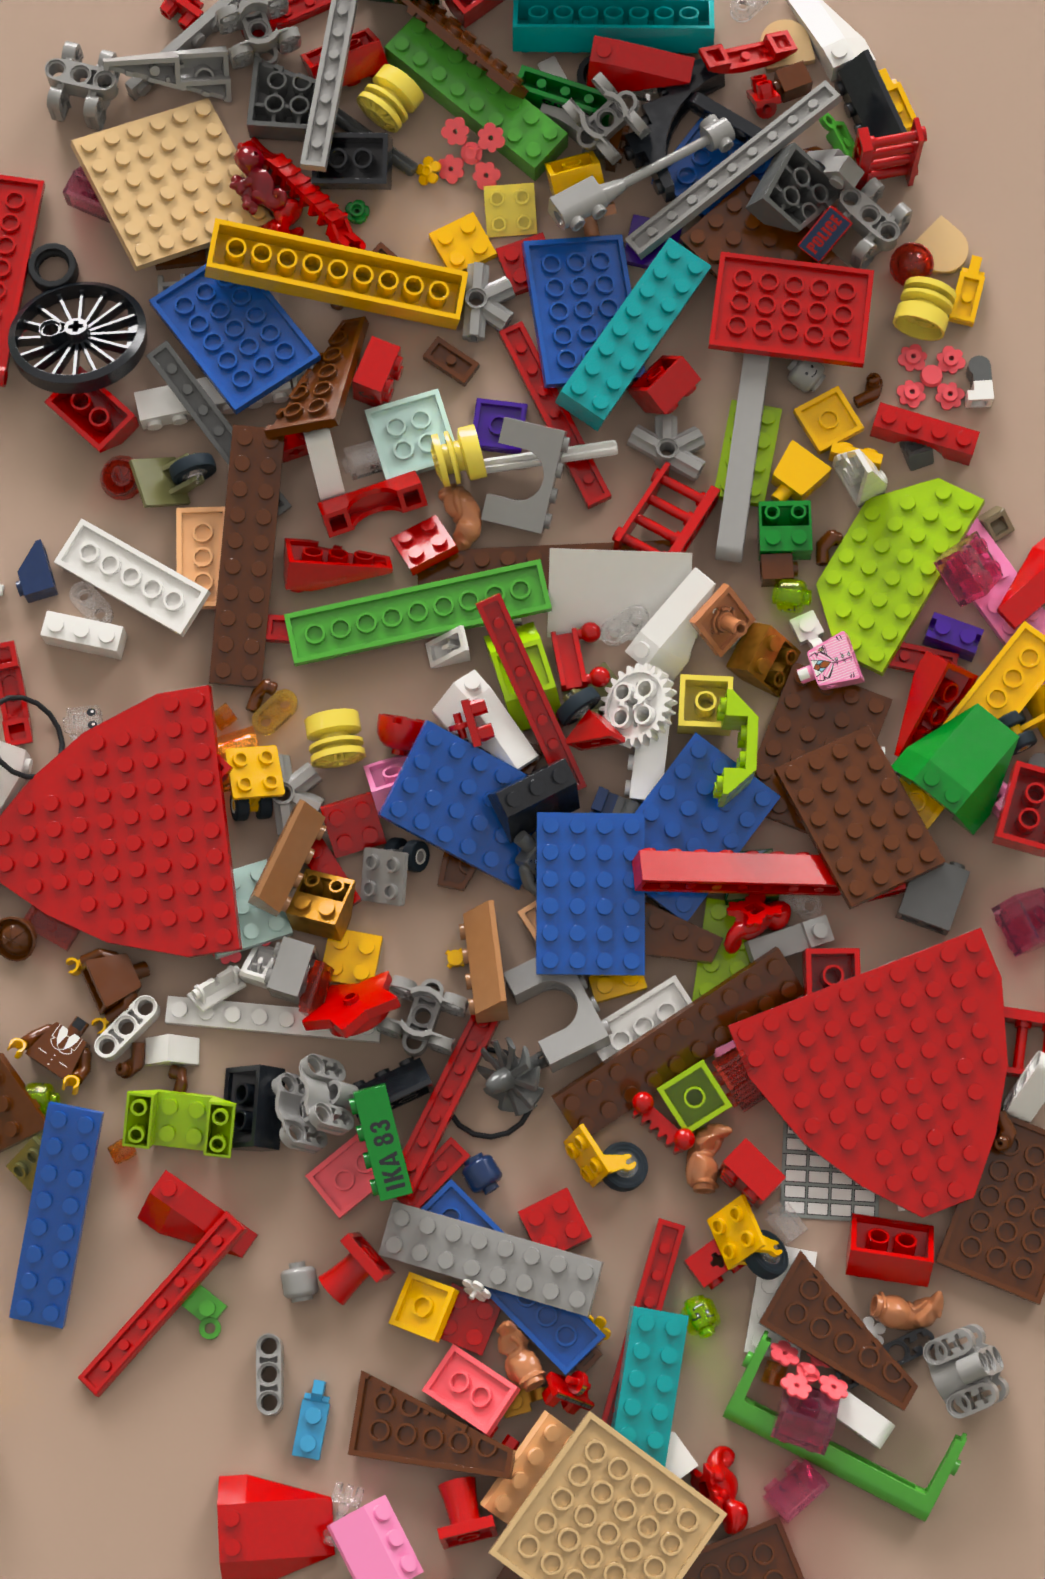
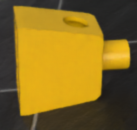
[771,440,832,501]

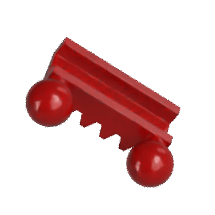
[551,622,610,692]
[632,1092,695,1155]

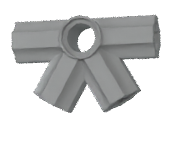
[462,262,515,343]
[627,413,706,482]
[272,754,325,837]

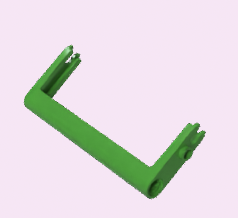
[722,1330,967,1522]

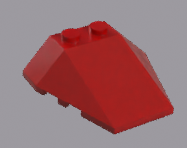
[217,1474,335,1579]

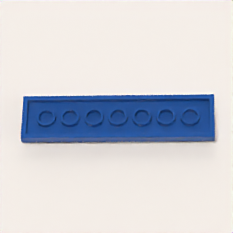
[9,1101,104,1329]
[421,1179,606,1376]

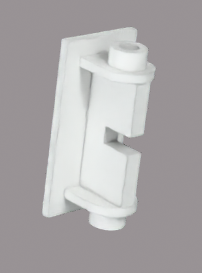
[187,965,246,1012]

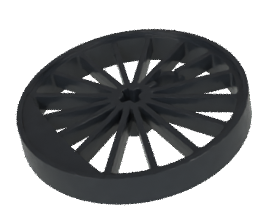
[8,282,147,394]

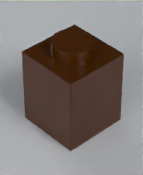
[772,60,813,103]
[759,553,798,587]

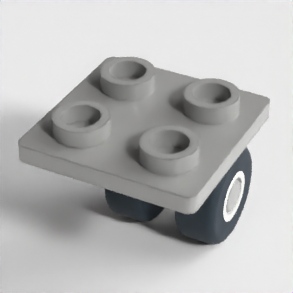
[360,837,430,906]

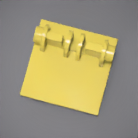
[483,183,537,238]

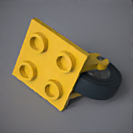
[563,1124,648,1192]
[707,1194,789,1280]

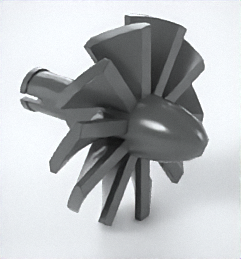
[477,1037,548,1116]

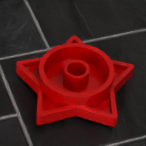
[302,971,401,1038]

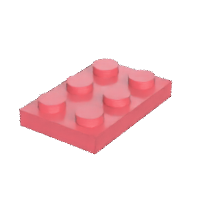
[305,1134,375,1219]
[422,1344,521,1437]

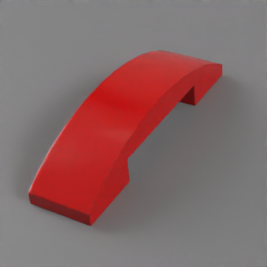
[698,30,798,74]
[0,640,33,746]

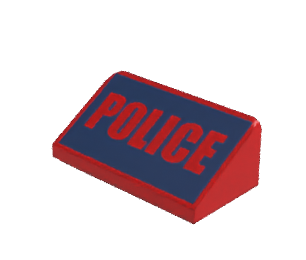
[797,206,853,263]

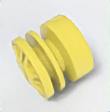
[356,64,424,133]
[892,276,957,341]
[431,424,487,488]
[304,708,366,768]

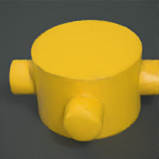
[445,948,465,969]

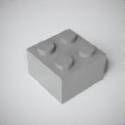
[264,936,319,1006]

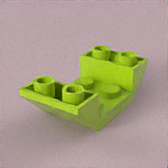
[483,622,561,732]
[713,689,759,807]
[122,1090,237,1158]

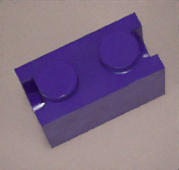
[922,612,984,662]

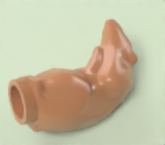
[438,483,482,551]
[685,1123,733,1194]
[870,1291,944,1330]
[496,1320,546,1392]

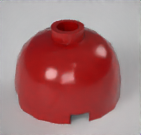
[377,714,425,756]

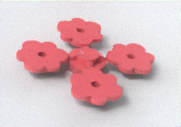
[438,117,505,190]
[896,344,966,410]
[770,1340,848,1401]

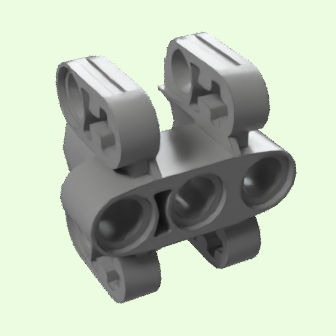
[215,0,301,69]
[44,41,120,131]
[562,72,651,165]
[838,177,913,269]
[376,975,469,1057]
[272,1054,358,1154]
[923,1324,1009,1419]

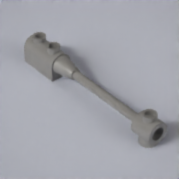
[548,114,735,231]

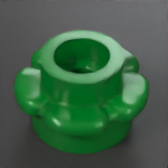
[345,200,370,224]

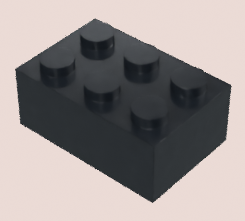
[311,132,393,190]

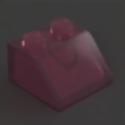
[991,887,1045,957]
[770,1387,840,1455]
[762,1459,830,1523]

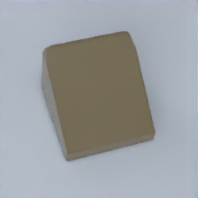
[977,506,1015,542]

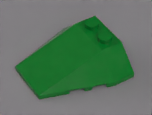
[892,703,1020,835]

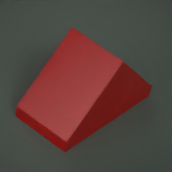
[566,710,625,751]

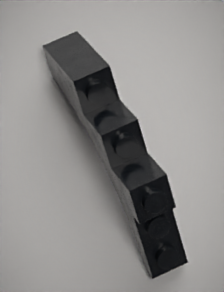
[623,58,725,203]

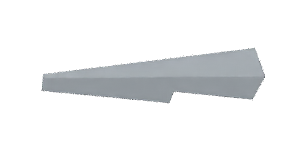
[103,46,232,102]

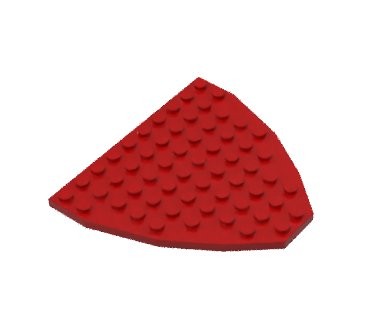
[0,685,242,958]
[727,928,1008,1218]

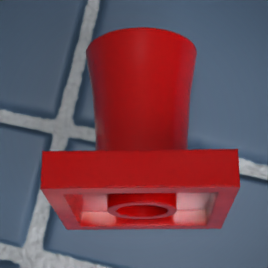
[318,1232,395,1305]
[437,1476,498,1549]

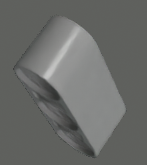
[256,1333,284,1416]

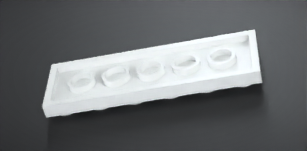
[54,518,211,637]

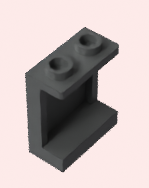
[896,862,970,936]

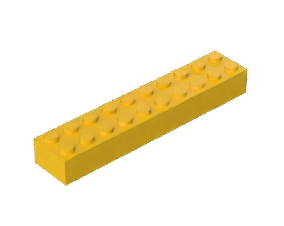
[204,218,468,330]

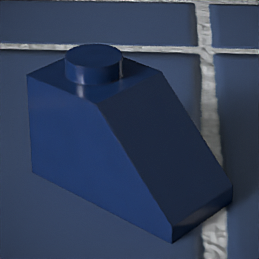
[16,539,58,603]

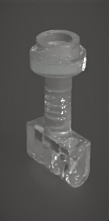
[323,1481,364,1547]

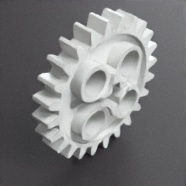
[599,663,678,749]

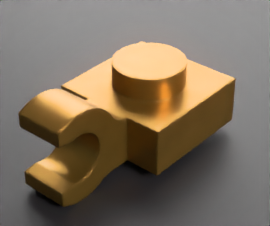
[504,1387,546,1419]

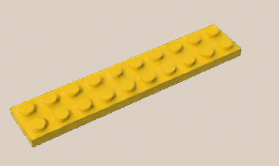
[899,621,1045,830]

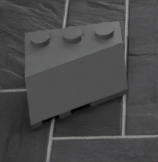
[247,55,316,142]
[745,142,843,232]

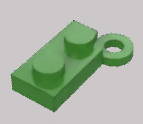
[819,113,855,158]
[182,1284,228,1340]

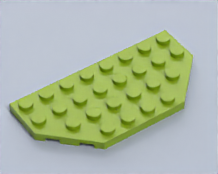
[816,478,985,676]

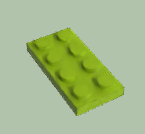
[715,400,782,507]
[692,898,750,1002]

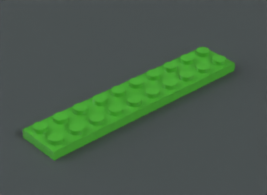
[284,559,552,667]

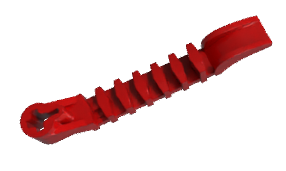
[237,137,366,250]

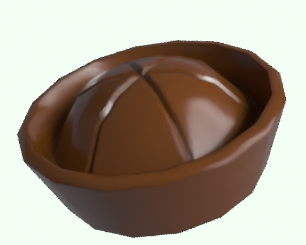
[0,916,37,962]

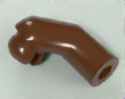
[115,1042,145,1079]
[994,1110,1017,1152]

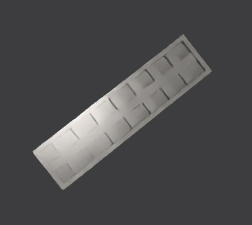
[378,1201,604,1317]

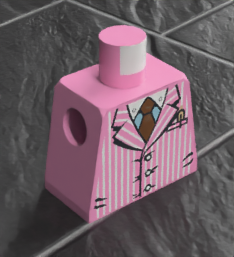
[797,631,865,690]

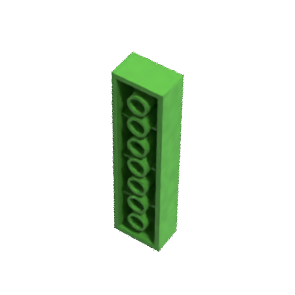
[384,17,568,181]

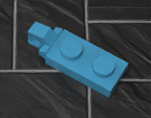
[292,1379,330,1460]

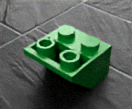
[757,500,813,561]

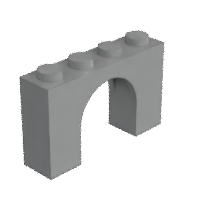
[481,417,570,534]
[503,957,612,1073]

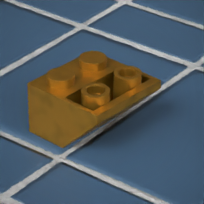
[726,622,801,697]
[286,869,356,941]

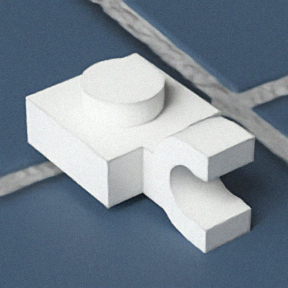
[789,610,824,650]

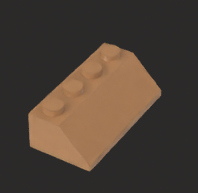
[248,799,326,917]
[459,900,509,1024]

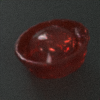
[889,242,934,286]
[100,455,139,500]

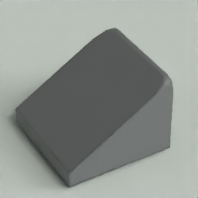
[899,441,934,471]

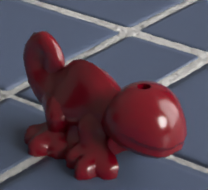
[229,146,287,215]

